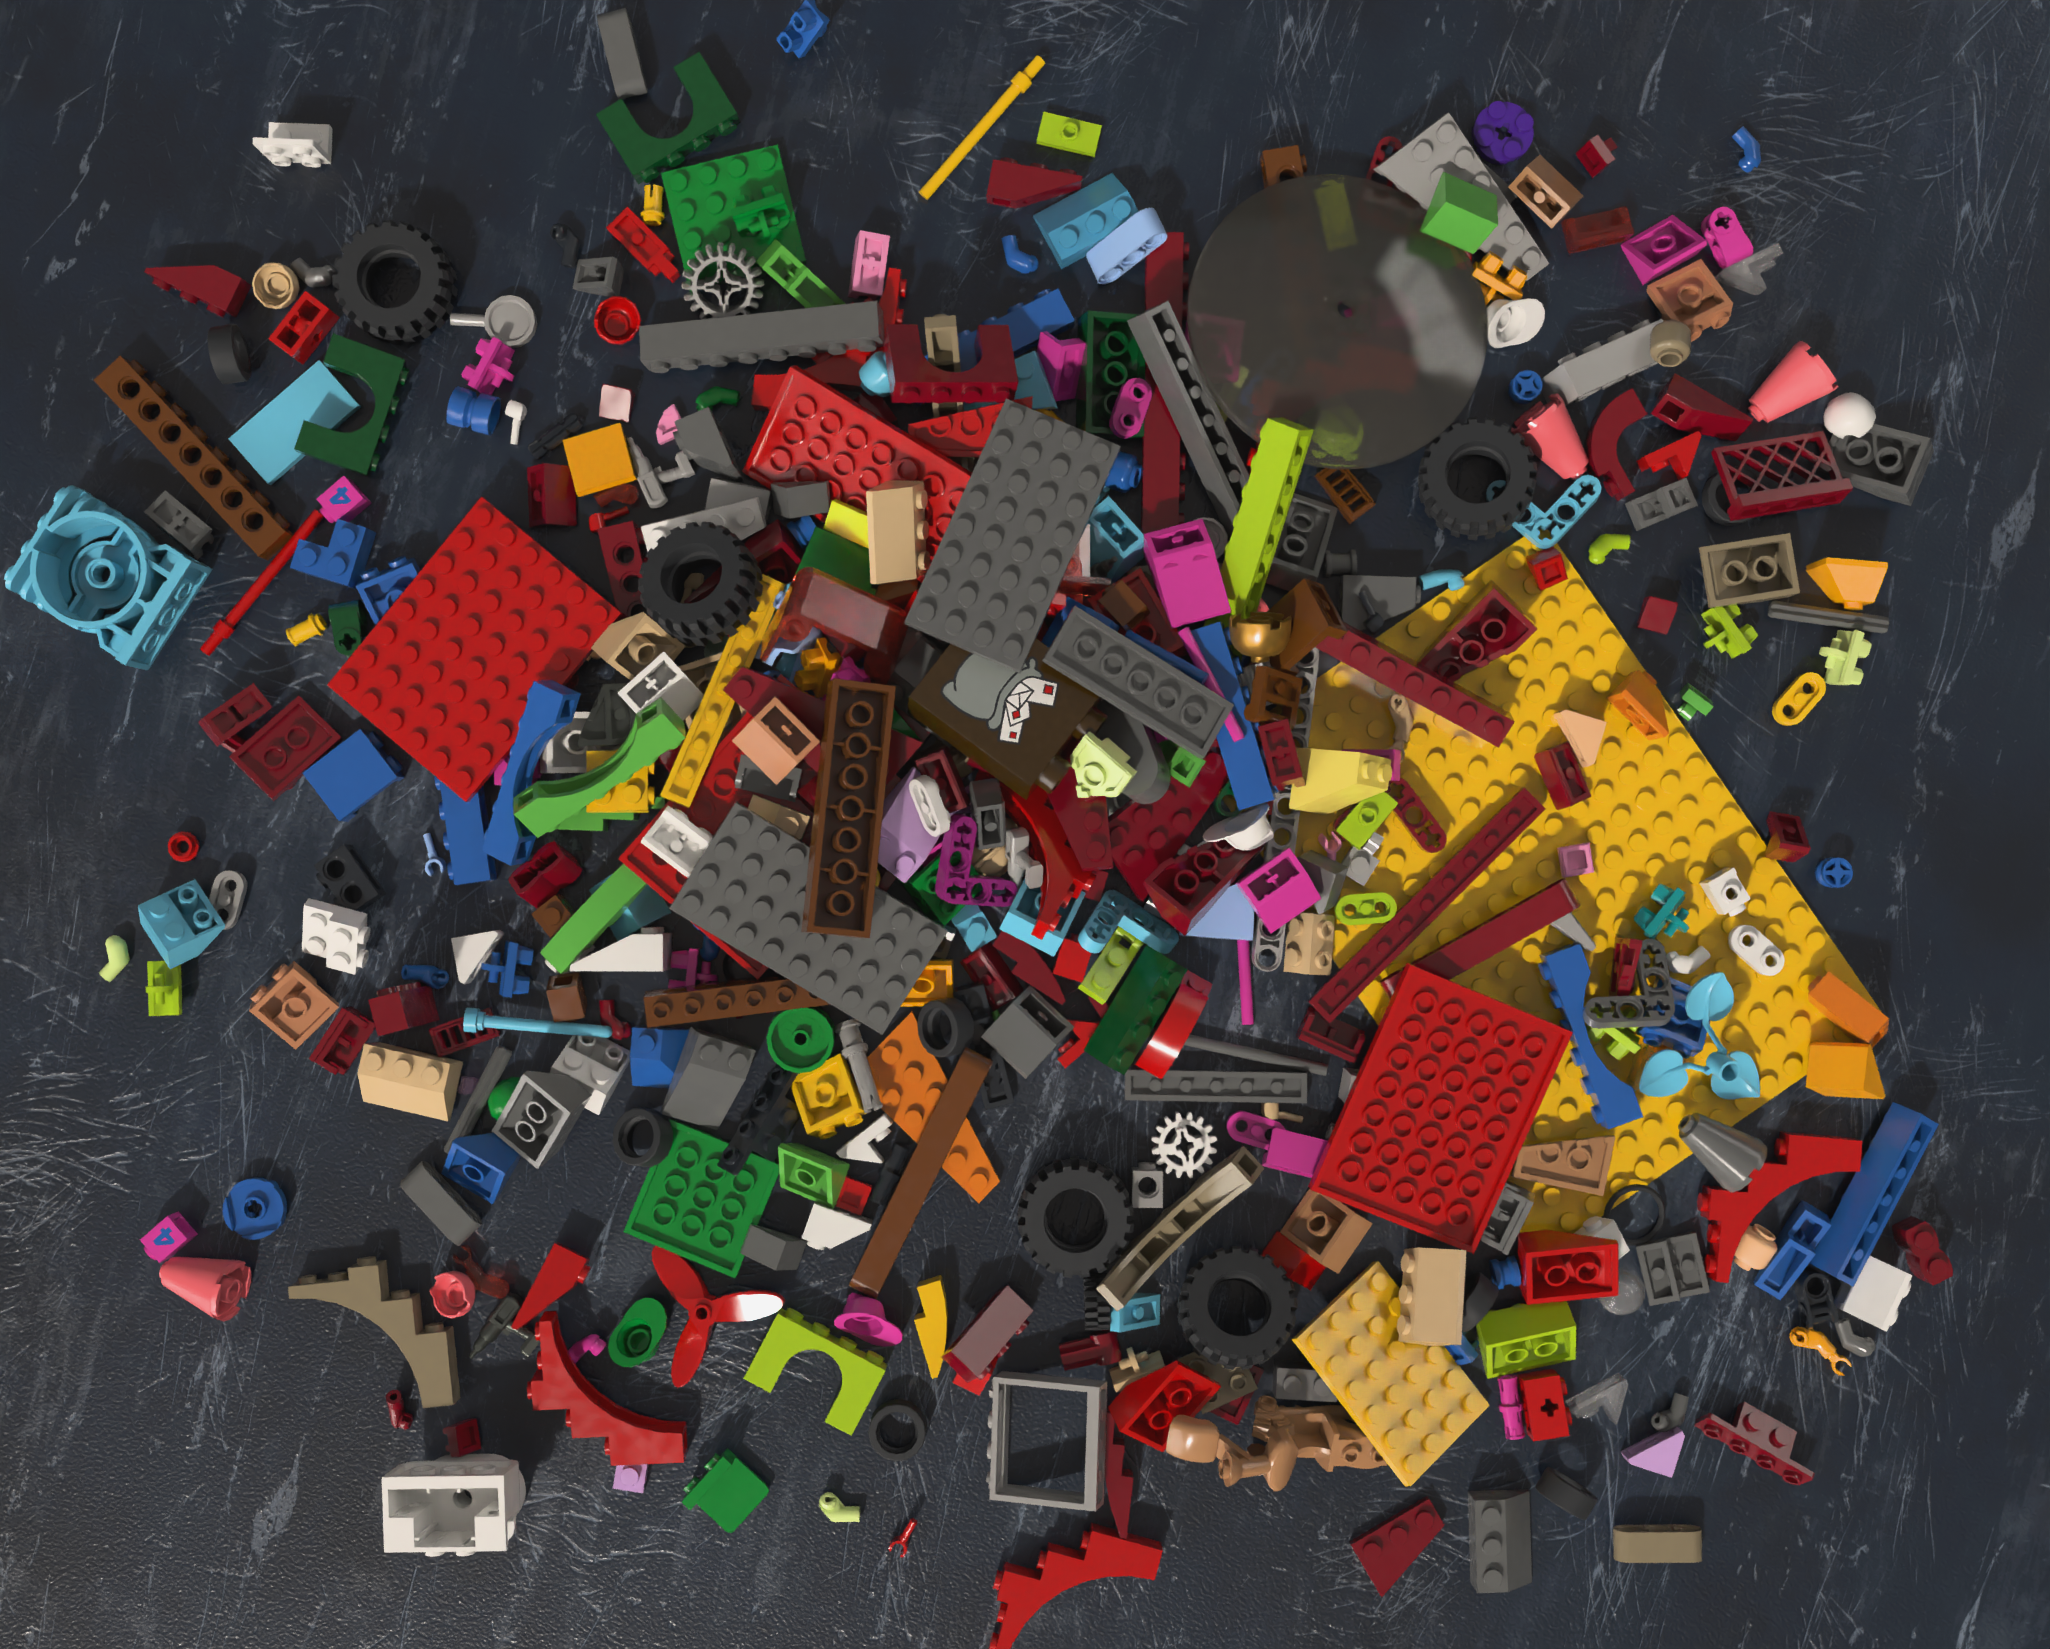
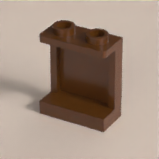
[1267,578,1348,676]

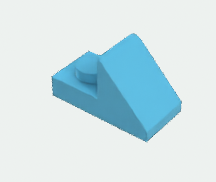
[951,897,998,952]
[1110,1293,1160,1332]

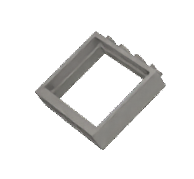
[986,1371,1107,1512]

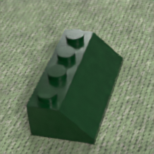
[1076,310,1145,440]
[1084,945,1187,1075]

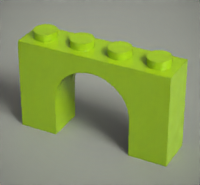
[743,1308,887,1436]

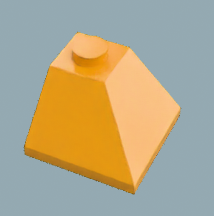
[1806,557,1888,610]

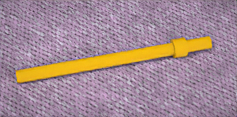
[919,55,1045,200]

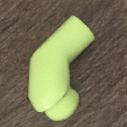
[99,935,130,982]
[819,1492,860,1522]

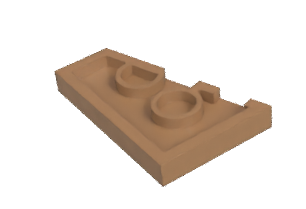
[1511,1135,1615,1196]

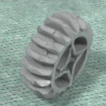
[682,242,764,319]

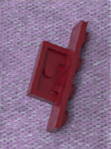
[1694,1401,1815,1485]

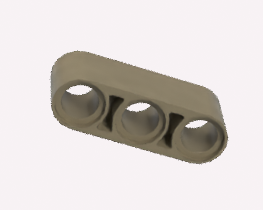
[1613,1524,1702,1563]

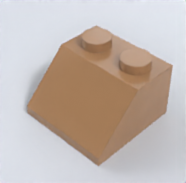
[1280,1189,1373,1274]

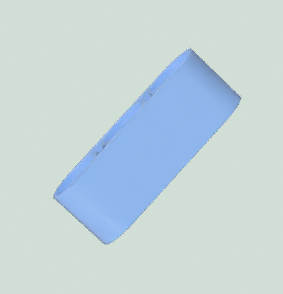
[1086,208,1167,284]

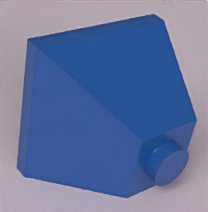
[630,1025,690,1089]
[441,1133,521,1204]

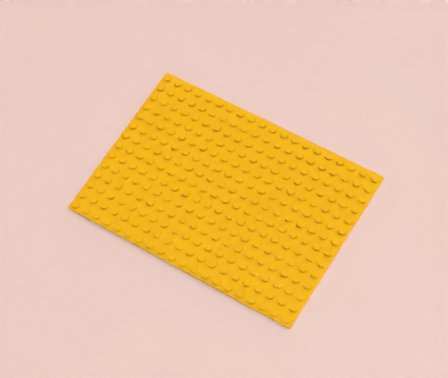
[1222,529,1881,1234]

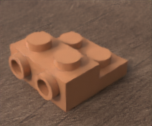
[1647,259,1733,342]
[249,961,339,1050]

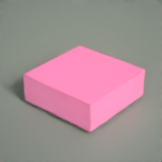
[1557,843,1594,878]

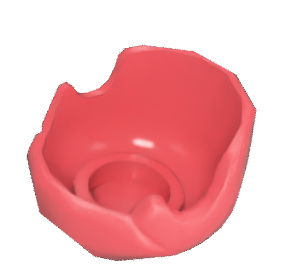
[429,1271,476,1318]

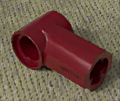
[1059,1330,1123,1371]

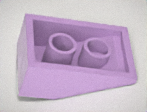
[878,767,954,883]

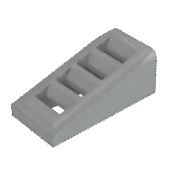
[1551,912,1596,951]

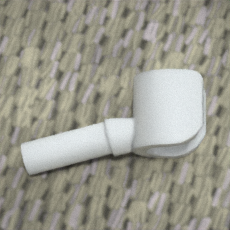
[505,400,527,445]

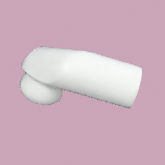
[1666,945,1711,974]

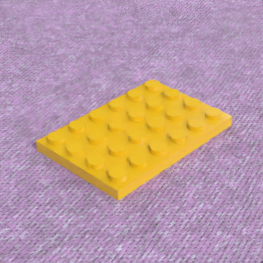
[1292,1261,1490,1487]

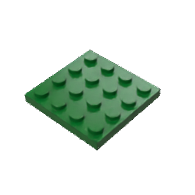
[661,144,807,291]
[623,1118,779,1278]

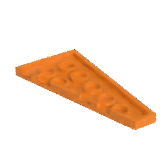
[851,1011,1000,1203]

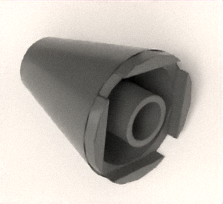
[1678,1113,1767,1193]

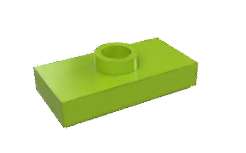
[1036,112,1102,158]
[1335,791,1398,850]

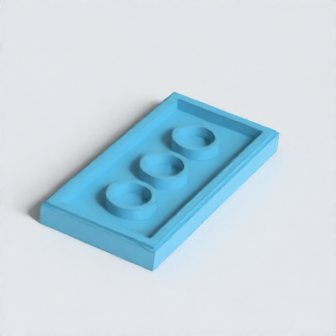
[228,360,361,485]

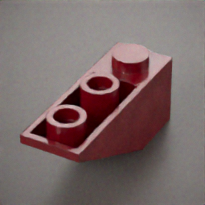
[986,157,1082,209]
[144,265,252,318]
[1651,373,1753,441]

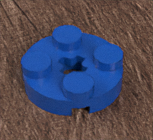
[223,1177,287,1240]

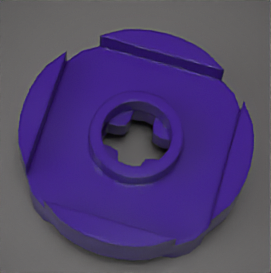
[1471,101,1534,165]

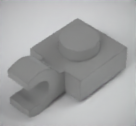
[1341,832,1384,886]

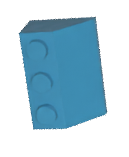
[1033,173,1139,269]

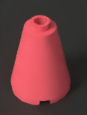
[1748,341,1838,423]
[1511,393,1589,480]
[159,1257,251,1322]

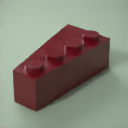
[368,982,440,1036]

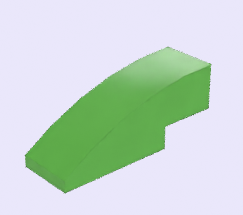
[756,239,846,308]

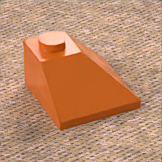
[1606,670,1669,741]

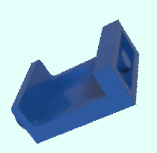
[303,729,404,822]

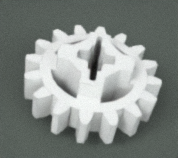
[1151,1111,1217,1178]

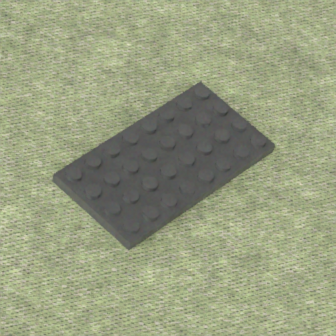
[905,398,1121,673]
[669,801,948,1035]

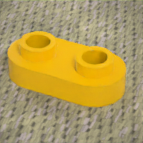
[1772,672,1826,726]

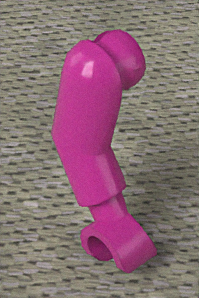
[568,1334,607,1364]

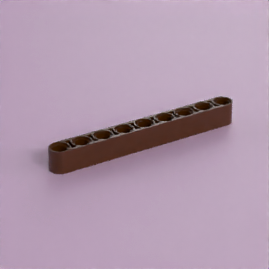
[849,1047,993,1299]

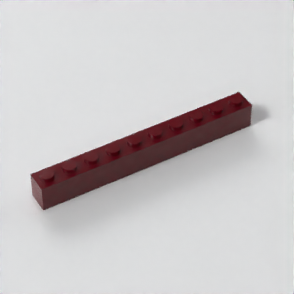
[1141,232,1189,534]

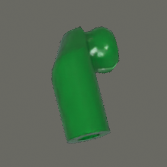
[696,386,740,411]

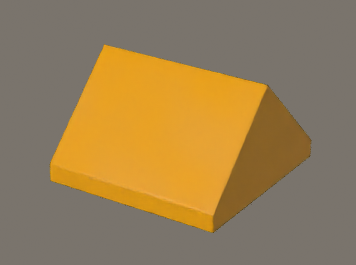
[900,959,954,1007]
[1805,1042,1886,1099]

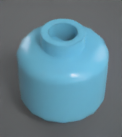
[859,351,890,397]

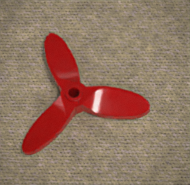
[652,1246,785,1388]

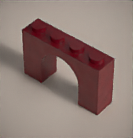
[884,324,1018,403]

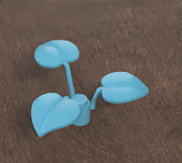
[1639,972,1760,1100]

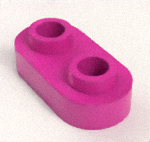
[1109,378,1152,439]
[1226,1110,1285,1150]

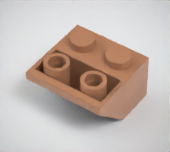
[732,697,820,785]

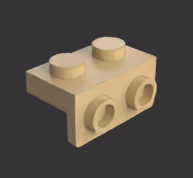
[1283,912,1335,975]

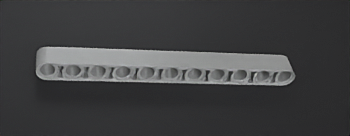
[1251,647,1319,972]

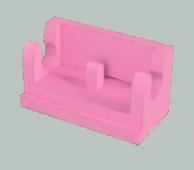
[848,230,890,300]

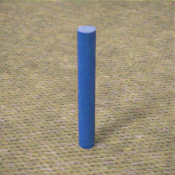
[1125,630,1209,685]

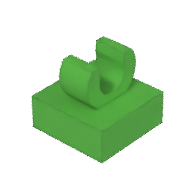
[1678,682,1714,721]

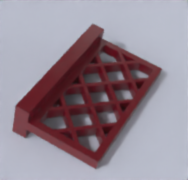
[1711,431,1853,521]

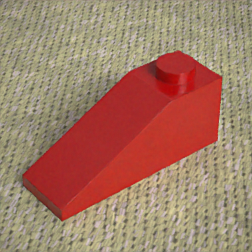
[511,1243,592,1330]

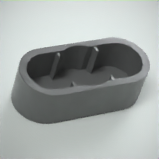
[1096,699,1171,804]

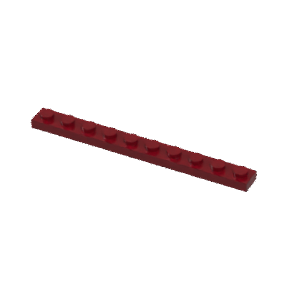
[1308,787,1546,1023]

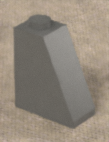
[1338,575,1421,631]

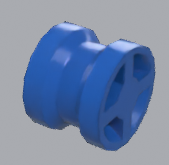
[1508,370,1543,405]
[786,516,817,549]
[1815,857,1853,888]
[1489,1255,1521,1290]

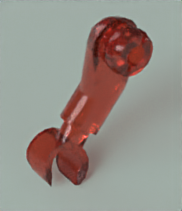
[453,1245,510,1299]

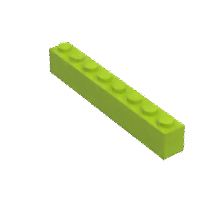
[1203,417,1314,661]

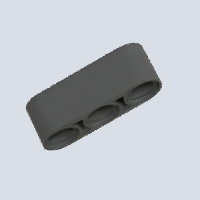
[597,7,648,100]
[399,1161,482,1246]

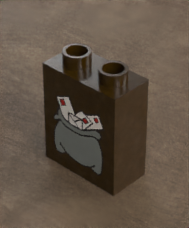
[907,639,1109,800]

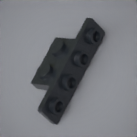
[717,1064,800,1176]

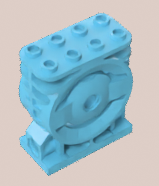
[4,485,212,670]

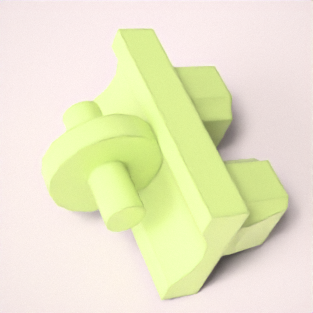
[1819,630,1872,685]

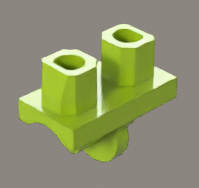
[1701,605,1758,658]
[146,961,182,1016]
[1586,1007,1641,1060]

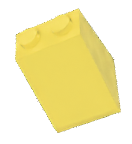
[1289,747,1392,815]

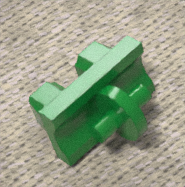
[730,185,790,238]

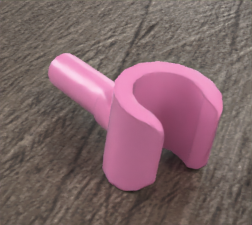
[1318,831,1342,861]

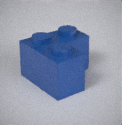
[290,519,376,589]

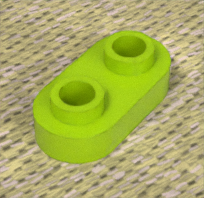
[1334,892,1397,925]

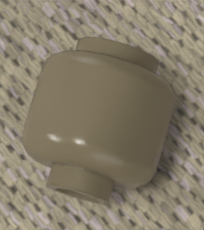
[1650,319,1691,367]

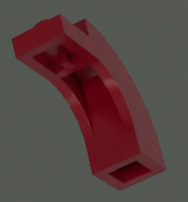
[1584,388,1647,501]

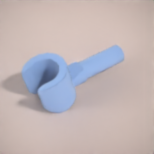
[423,833,446,876]

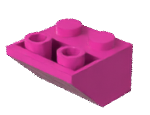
[1235,848,1321,934]

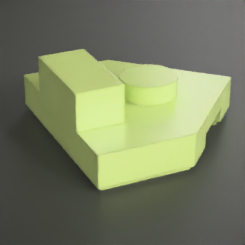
[1070,732,1137,798]

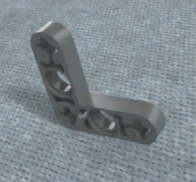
[1583,939,1675,1029]

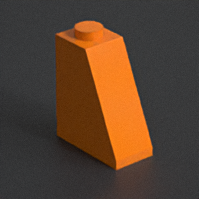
[1807,971,1889,1049]

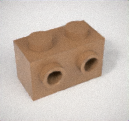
[1508,155,1583,229]

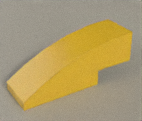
[914,1275,948,1379]

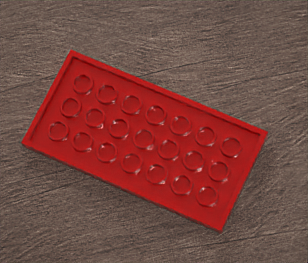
[742,365,972,582]

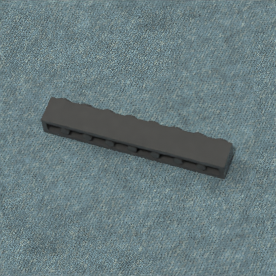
[639,301,885,373]
[1127,301,1250,540]

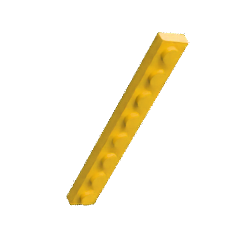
[660,574,786,808]

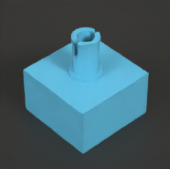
[999,879,1086,957]

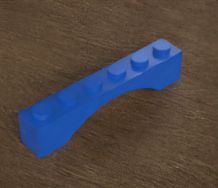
[481,680,581,866]
[1538,943,1643,1129]

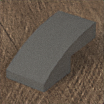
[1625,478,1698,531]

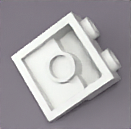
[302,898,370,975]

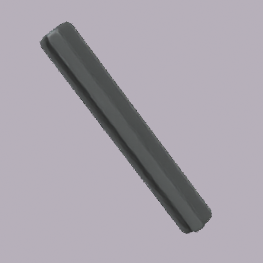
[1768,601,1889,634]
[444,1045,512,1154]

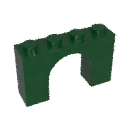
[596,52,741,185]
[294,333,409,477]

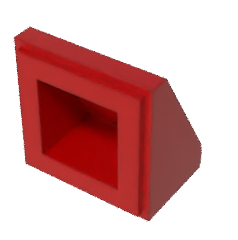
[1526,547,1568,591]

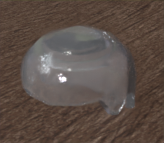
[1599,1266,1646,1315]

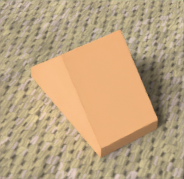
[1553,709,1607,767]

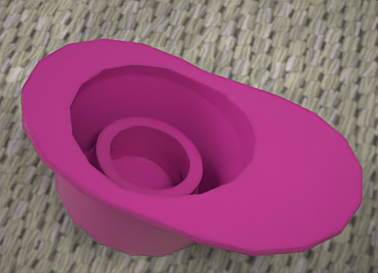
[834,1293,903,1347]

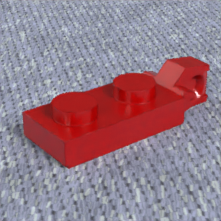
[606,207,681,283]

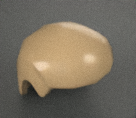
[252,263,300,309]

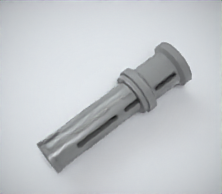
[834,1019,883,1113]

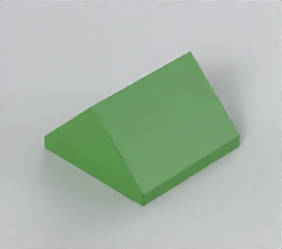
[1420,172,1498,254]
[778,1143,850,1209]

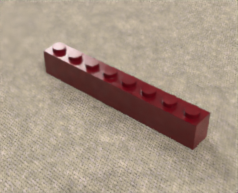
[1316,621,1515,748]

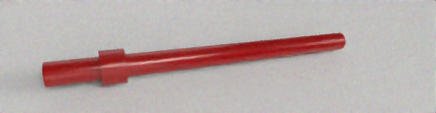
[200,509,324,656]

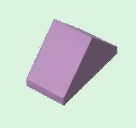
[1620,1427,1685,1478]

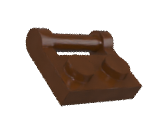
[1244,666,1303,730]

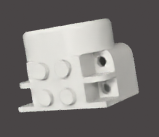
[382,1454,526,1557]

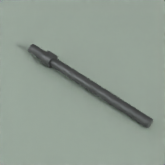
[1148,1026,1328,1076]

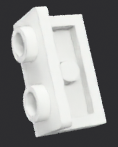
[641,806,713,878]

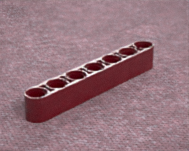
[1379,878,1581,1000]

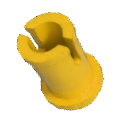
[641,184,665,226]
[285,613,328,647]

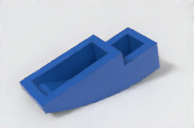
[1754,1200,1832,1300]

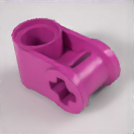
[1701,207,1753,270]

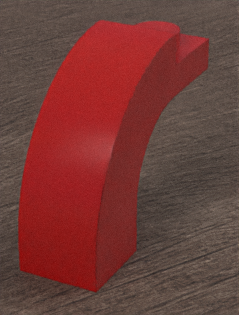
[1135,970,1213,1079]

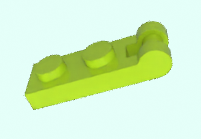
[1078,926,1144,1005]

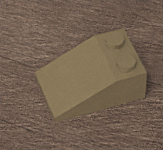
[1699,533,1800,608]

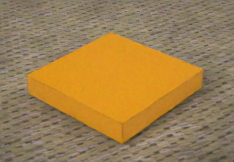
[562,423,637,497]

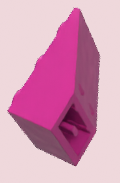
[1144,519,1231,628]

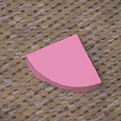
[656,404,681,445]

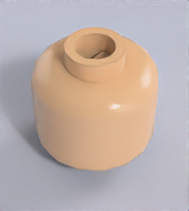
[1734,1224,1777,1271]

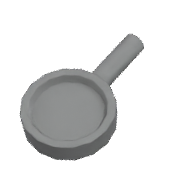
[450,295,537,348]

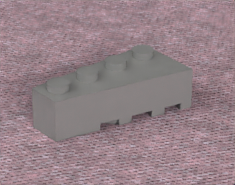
[1541,319,1663,406]

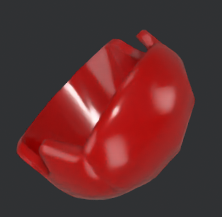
[594,296,641,345]

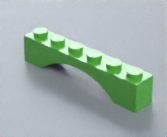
[513,697,686,838]

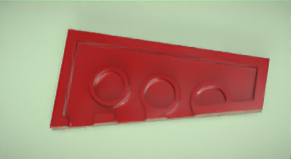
[908,396,1033,457]

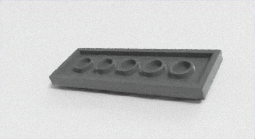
[1042,606,1234,759]

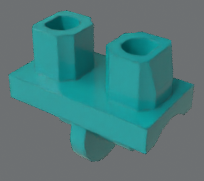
[1634,883,1689,939]

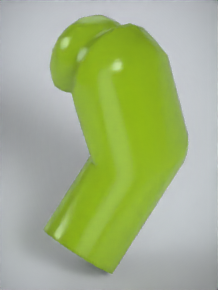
[1588,534,1630,564]

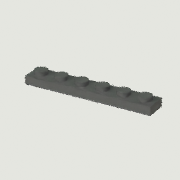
[1124,1069,1307,1103]

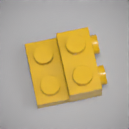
[586,749,655,813]
[790,1054,867,1140]

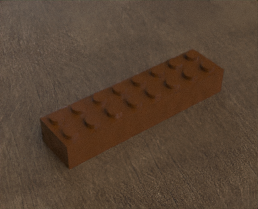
[801,678,896,938]

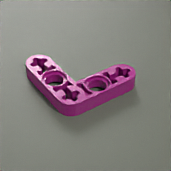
[935,813,1018,907]

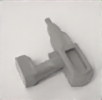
[627,437,695,508]
[1005,827,1043,890]

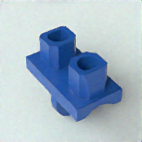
[777,0,830,58]
[481,940,534,998]

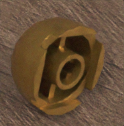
[1229,612,1291,663]

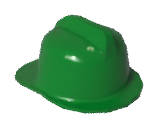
[608,1298,667,1367]

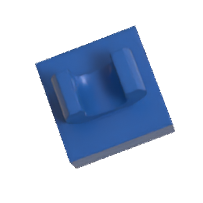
[1443,1331,1479,1366]

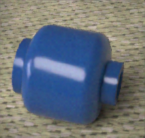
[1104,451,1142,493]

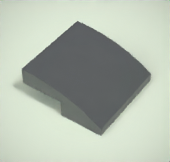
[1636,1231,1710,1306]

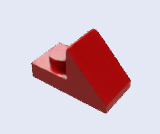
[1636,431,1701,480]
[1057,1019,1101,1068]

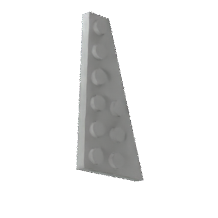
[1373,112,1549,282]

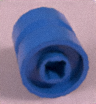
[446,386,501,436]

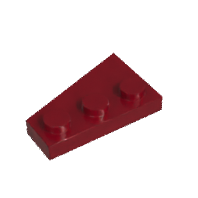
[1349,1496,1444,1598]

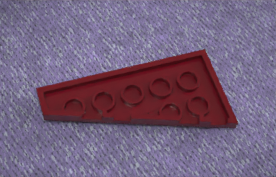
[723,666,924,785]
[1045,737,1113,872]
[1108,737,1229,902]

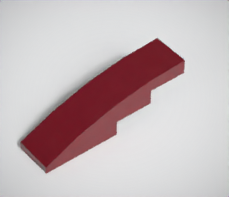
[1105,1406,1133,1539]

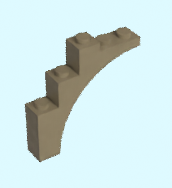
[924,314,968,470]
[1096,1146,1264,1311]
[288,1256,461,1408]

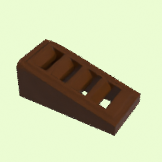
[1314,458,1376,525]

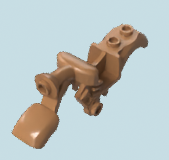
[1166,1395,1387,1491]

